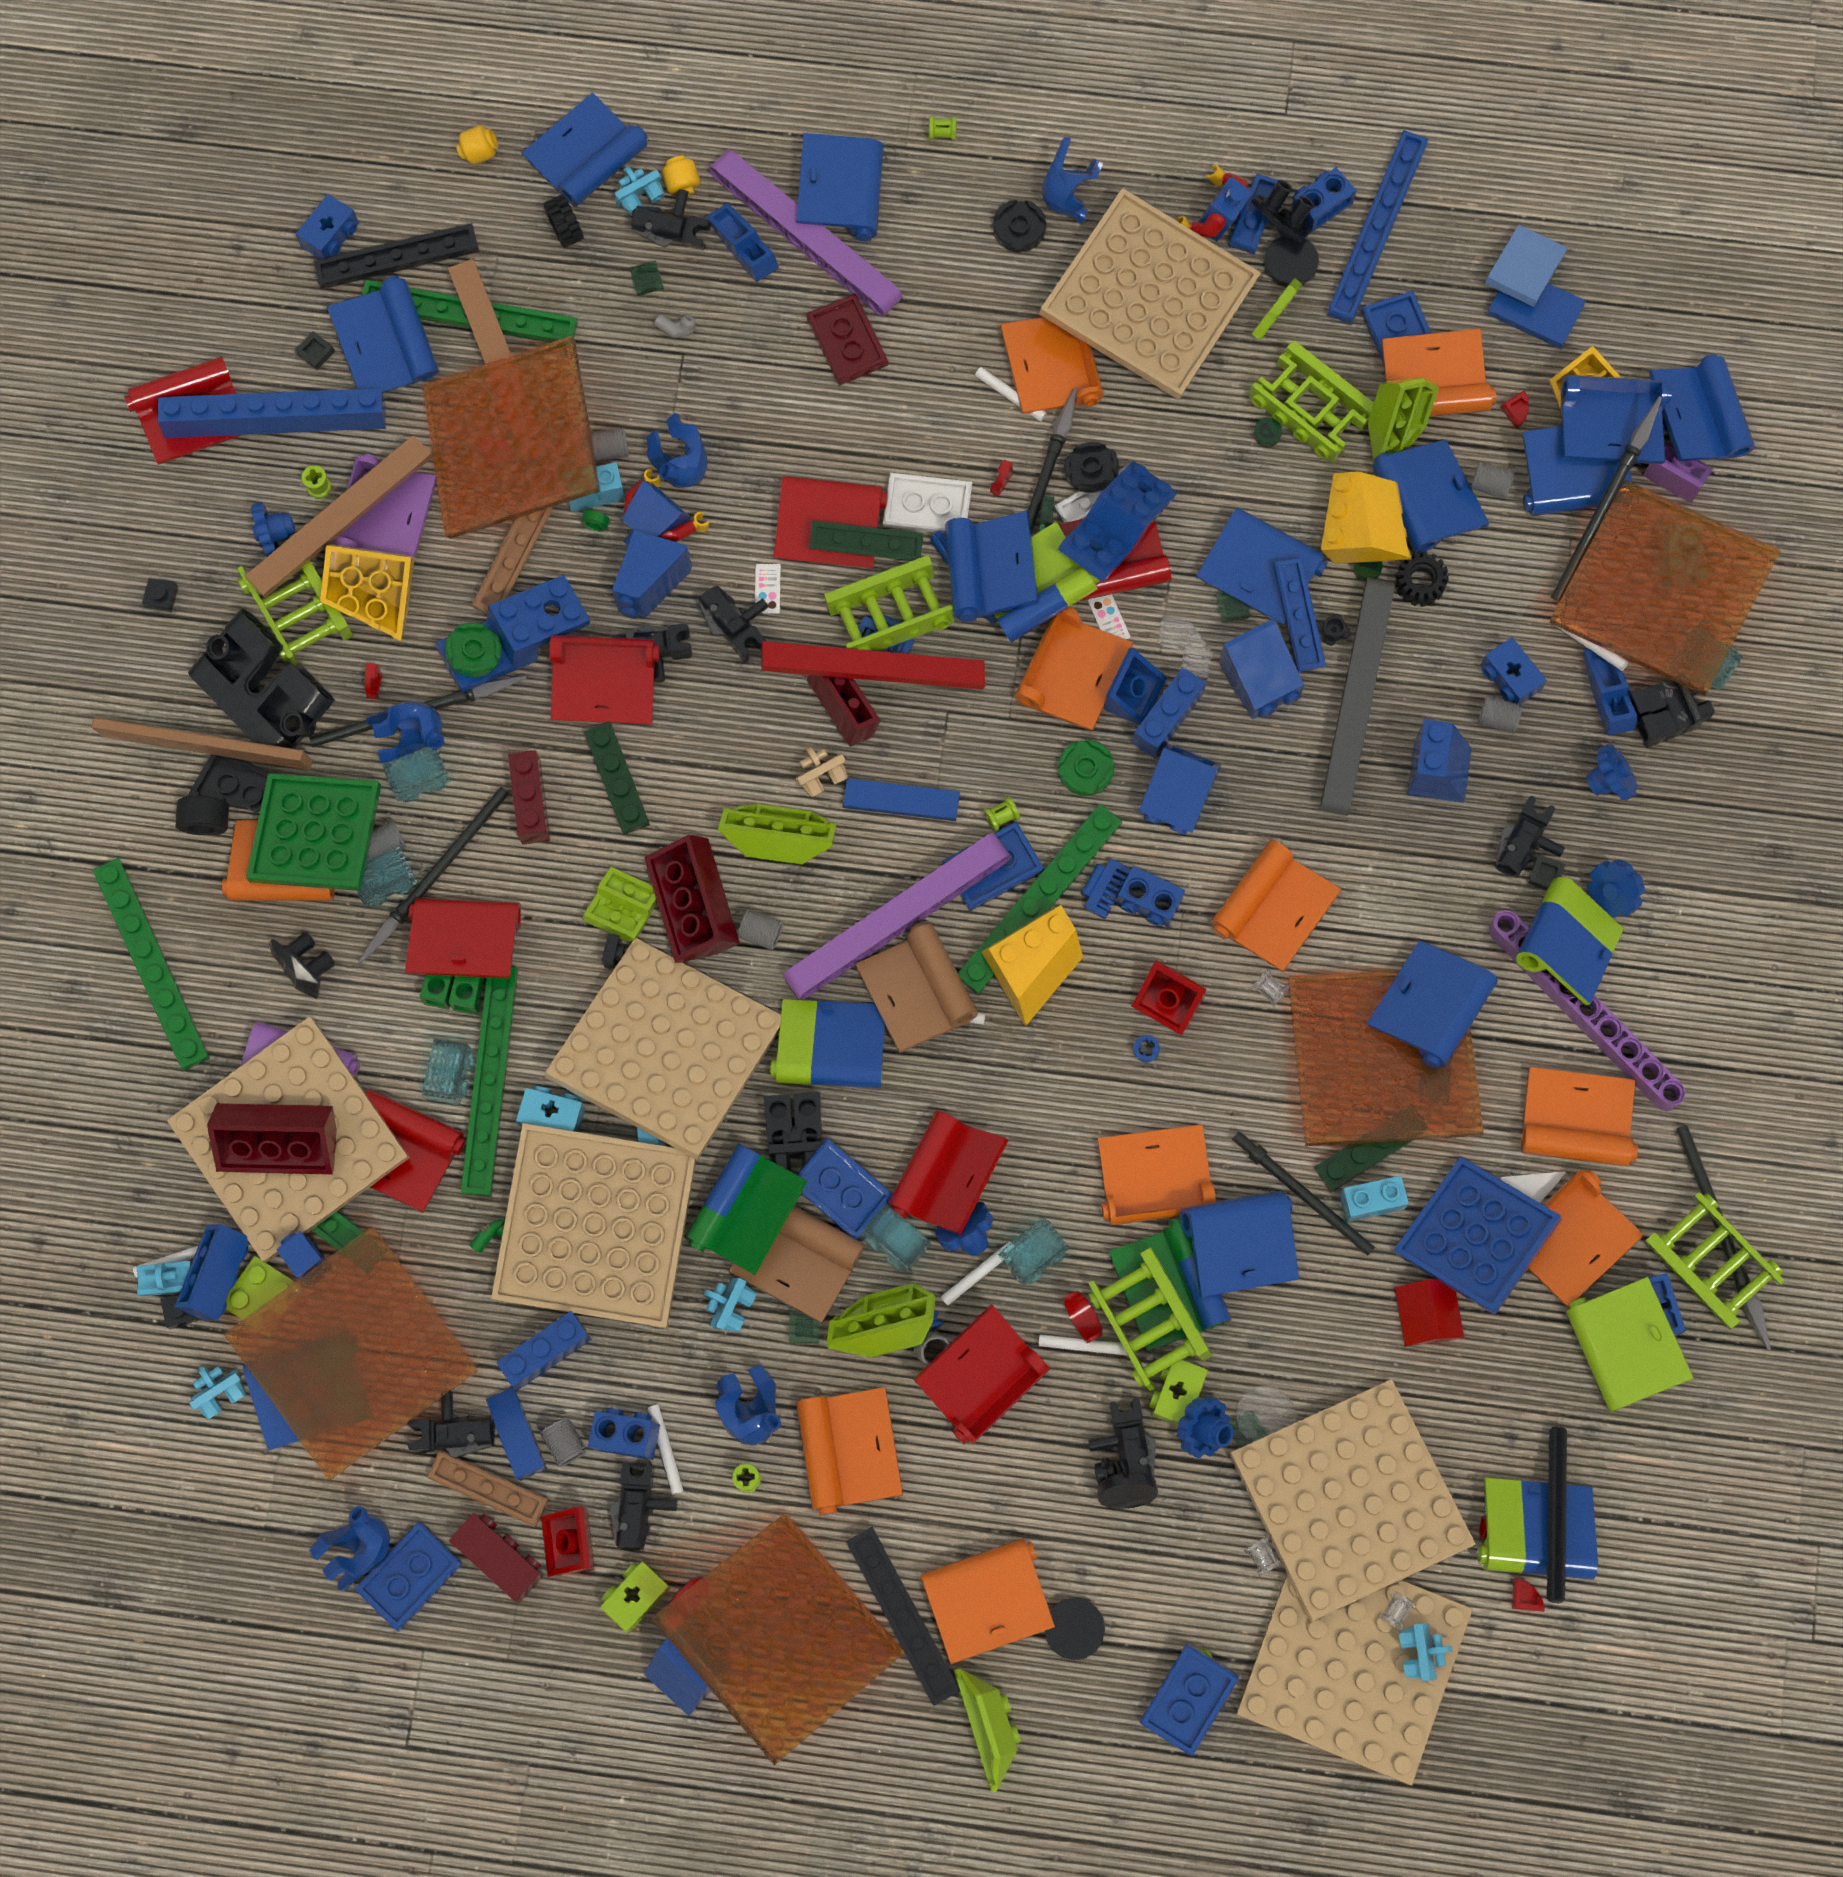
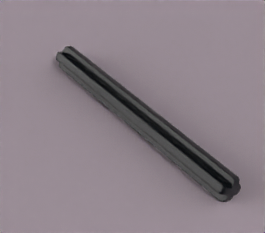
[1547,1426,1567,1604]

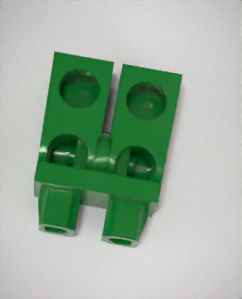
[420,975,485,1015]

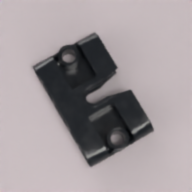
[188,608,335,749]

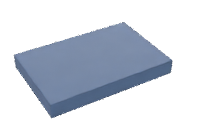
[1485,225,1568,307]

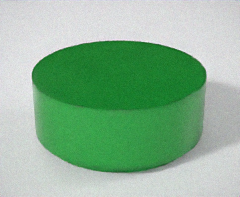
[581,510,610,532]

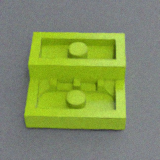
[583,867,657,943]

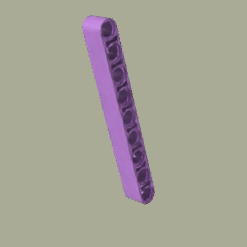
[709,149,903,317]
[783,833,1011,1000]
[1489,910,1686,1111]

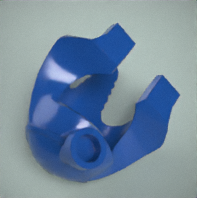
[1042,137,1103,224]
[646,413,708,488]
[366,701,444,763]
[715,1365,781,1446]
[309,1506,391,1591]

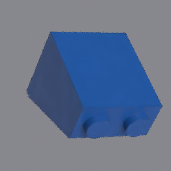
[612,530,692,619]
[1219,619,1304,720]
[1407,719,1472,803]
[1139,744,1222,835]
[644,1625,730,1716]

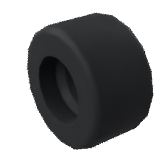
[175,796,229,835]

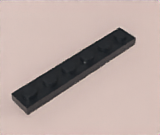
[314,223,479,289]
[846,1527,960,1707]

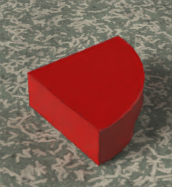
[1501,390,1529,429]
[990,459,1013,497]
[365,663,382,700]
[1512,1578,1545,1612]

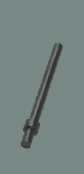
[1232,1131,1375,1256]

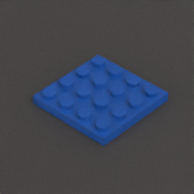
[1394,1156,1562,1315]

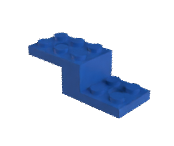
[1058,461,1178,582]
[436,575,590,693]

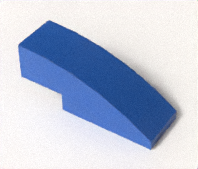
[706,203,779,282]
[1583,644,1637,736]
[486,1387,547,1481]

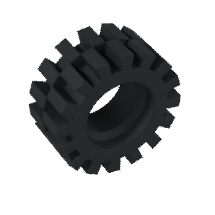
[543,194,584,248]
[1395,551,1449,607]

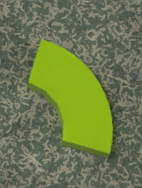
[1252,278,1302,339]

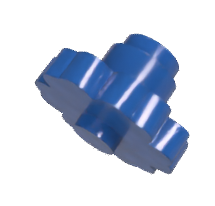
[251,502,296,557]
[1586,744,1638,800]
[1587,859,1645,918]
[935,1202,994,1256]
[1177,1396,1234,1458]

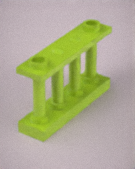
[824,555,955,651]
[237,561,354,667]
[1644,1192,1785,1330]
[1089,1247,1213,1391]

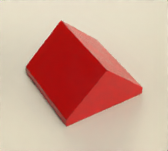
[1131,960,1207,1035]
[1394,1279,1464,1347]
[541,1506,595,1577]

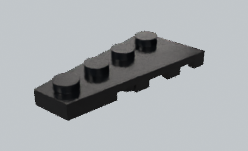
[188,755,270,812]

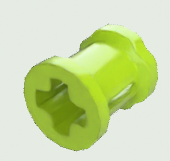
[929,116,957,141]
[302,465,332,499]
[983,796,1020,832]
[732,1463,761,1493]

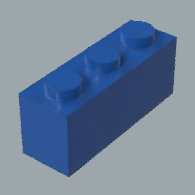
[1132,667,1206,759]
[174,1224,249,1321]
[496,1311,592,1391]

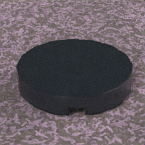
[992,200,1046,252]
[1264,236,1319,288]
[1064,442,1120,492]
[1097,1472,1158,1509]
[1044,1598,1105,1660]

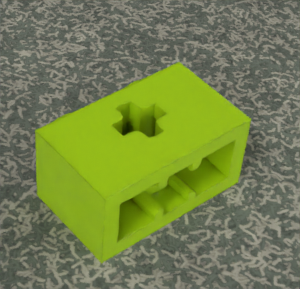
[1149,1360,1208,1426]
[600,1561,671,1634]

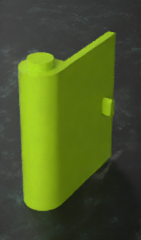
[1566,1277,1694,1412]

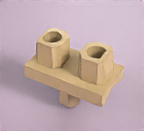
[794,746,848,797]

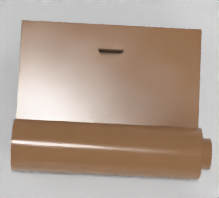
[855,922,978,1053]
[729,1206,866,1324]

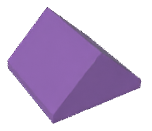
[1643,441,1713,504]

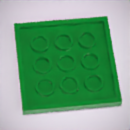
[246,773,381,891]

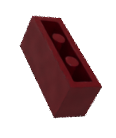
[807,675,880,747]
[508,750,551,845]
[449,1513,544,1603]

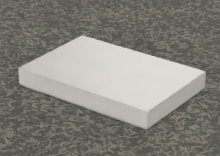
[883,472,972,533]

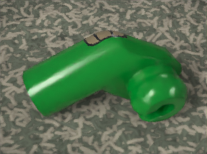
[470,1219,505,1253]

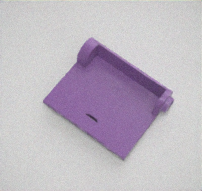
[331,454,438,561]

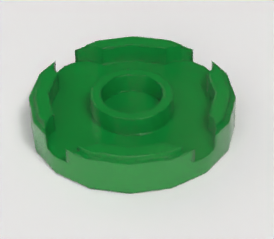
[445,622,502,678]
[1058,740,1114,796]

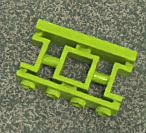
[1249,340,1374,463]

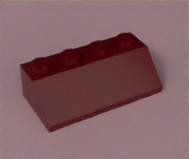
[644,834,740,963]
[207,1103,337,1175]

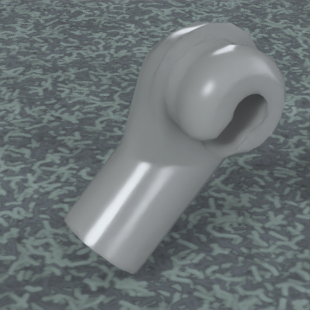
[654,314,696,338]

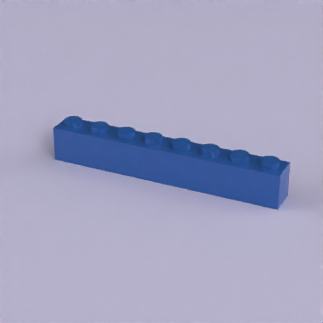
[158,388,386,438]

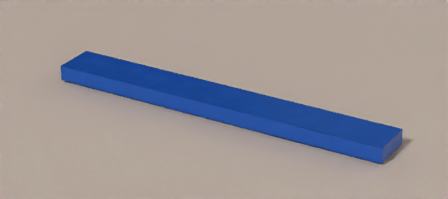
[1327,130,1429,325]

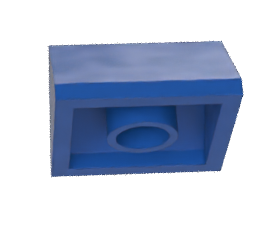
[1104,648,1167,725]

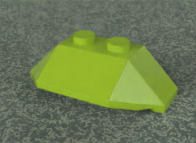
[1368,378,1439,463]
[718,803,837,864]
[826,1282,936,1358]
[954,1668,1021,1793]

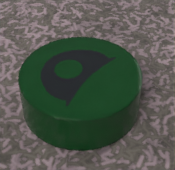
[1254,418,1282,447]
[1353,561,1383,582]

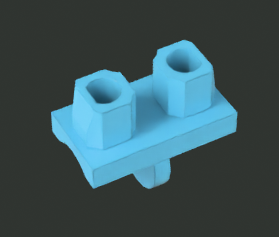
[615,166,664,216]
[137,1261,192,1297]
[703,1277,757,1332]
[189,1365,246,1419]
[1399,1623,1453,1681]

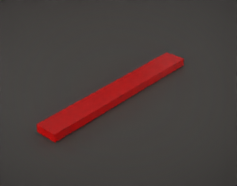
[761,641,986,690]

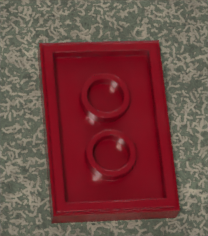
[806,293,889,386]

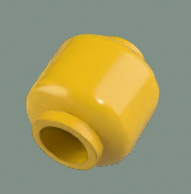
[456,125,498,165]
[662,155,701,197]

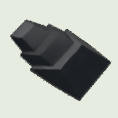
[1251,180,1314,242]
[270,932,335,999]

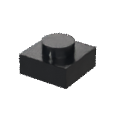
[142,578,178,613]
[601,933,626,970]
[160,1294,198,1329]

